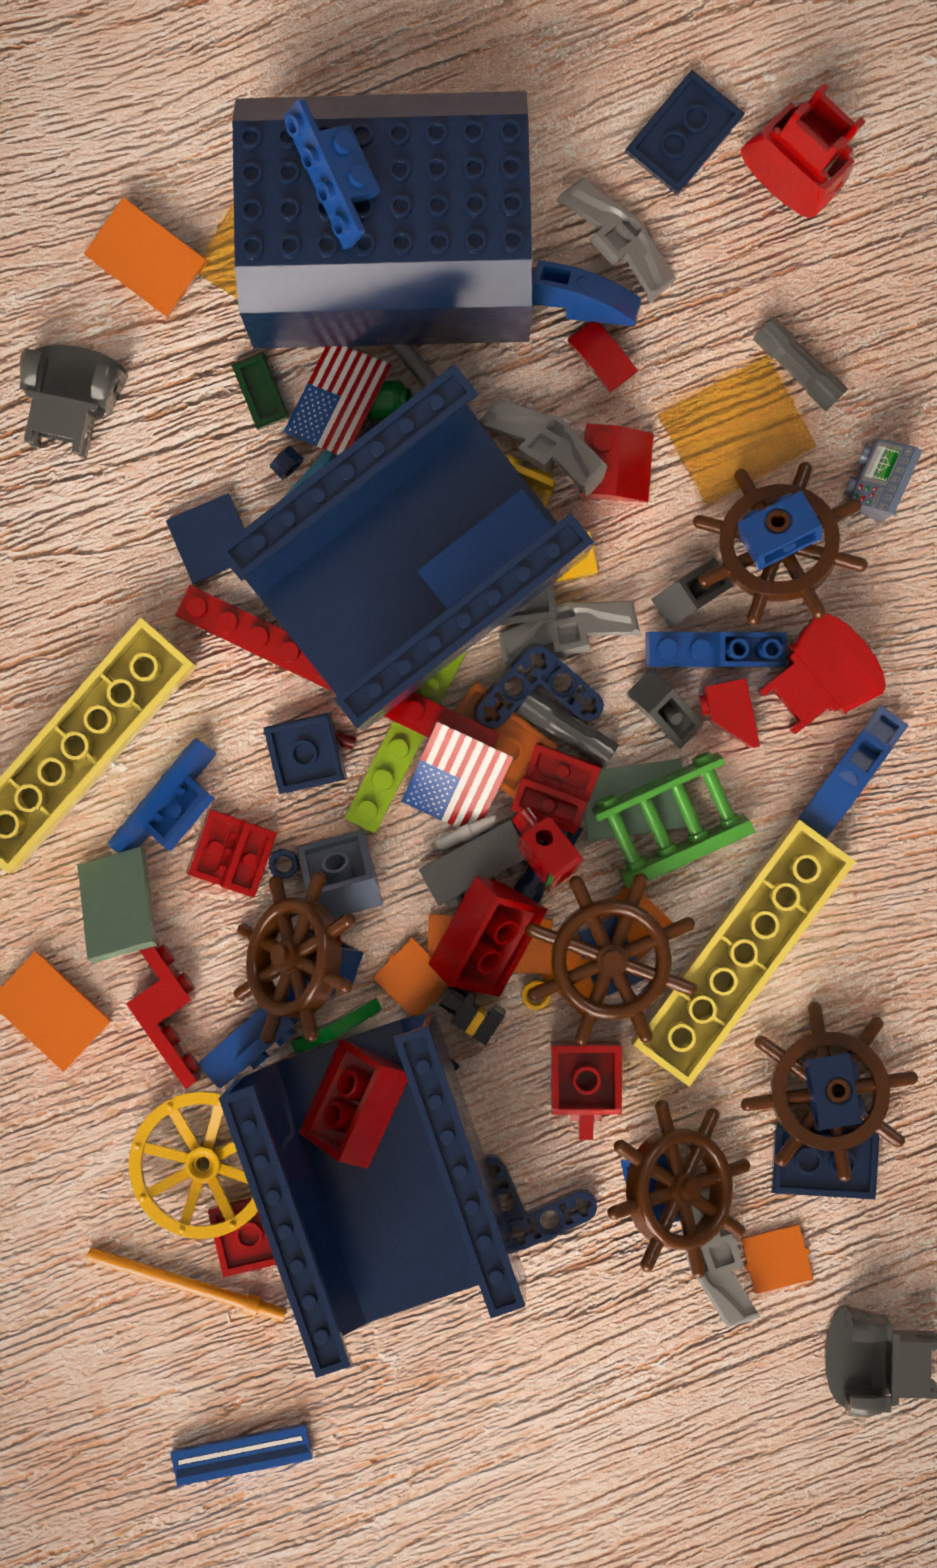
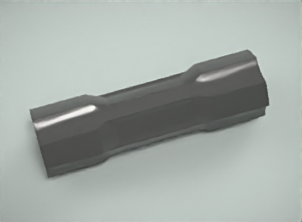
[753,316,848,411]
[516,689,619,769]

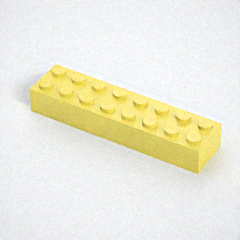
[0,617,198,874]
[630,819,856,1087]

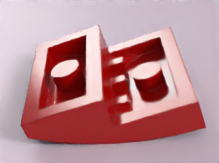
[510,743,602,834]
[186,808,277,898]

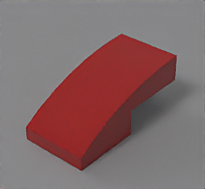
[567,322,638,393]

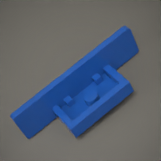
[284,98,381,249]
[108,738,216,853]
[199,982,309,1088]

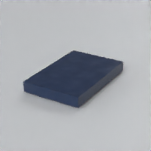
[625,70,745,196]
[771,1123,879,1200]

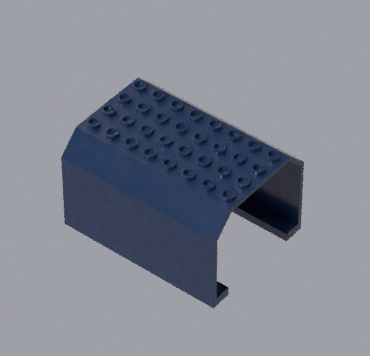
[232,91,532,348]
[217,364,594,731]
[219,1011,526,1378]

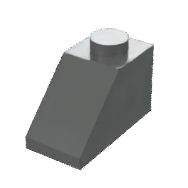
[651,558,733,628]
[626,669,704,749]

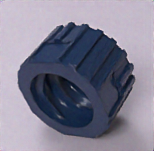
[270,446,304,480]
[268,848,300,880]

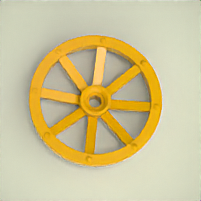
[129,1091,258,1239]

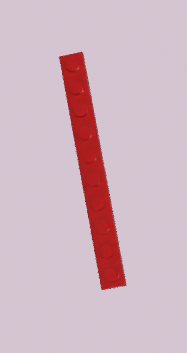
[175,585,500,748]

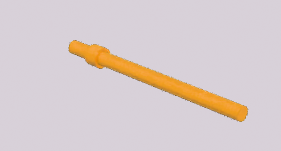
[86,1247,287,1322]

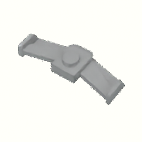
[556,178,676,303]
[479,399,607,497]
[498,601,641,668]
[686,1186,760,1328]

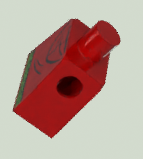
[512,807,584,892]

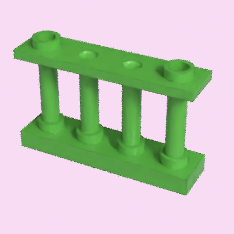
[591,751,755,890]

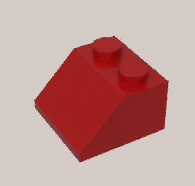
[579,423,654,503]

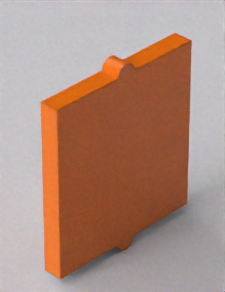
[372,937,448,1016]
[741,1223,814,1294]

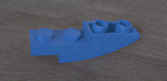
[532,260,641,327]
[645,631,787,668]
[798,705,909,839]

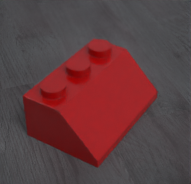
[428,876,548,997]
[298,1039,408,1169]

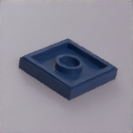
[165,493,245,584]
[263,712,347,794]

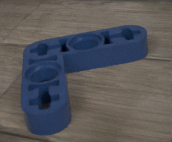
[474,643,604,729]
[485,1154,597,1251]

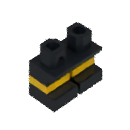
[439,986,506,1046]

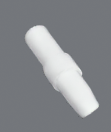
[436,815,496,852]

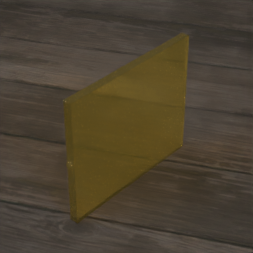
[658,355,816,506]

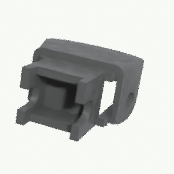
[19,345,128,459]
[824,1305,937,1417]

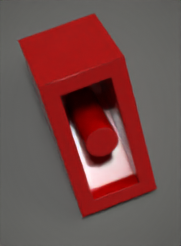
[698,678,760,748]

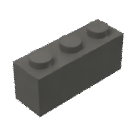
[419,819,527,908]

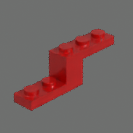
[126,931,201,1089]

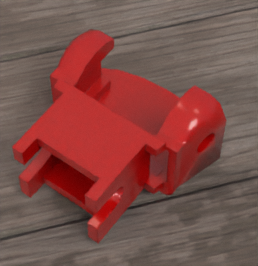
[741,83,866,218]
[757,613,886,734]

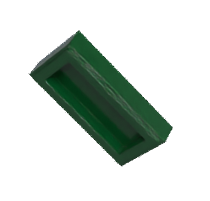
[231,352,290,430]

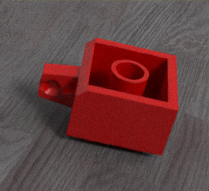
[550,1041,622,1140]

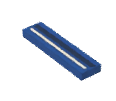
[170,1423,313,1487]

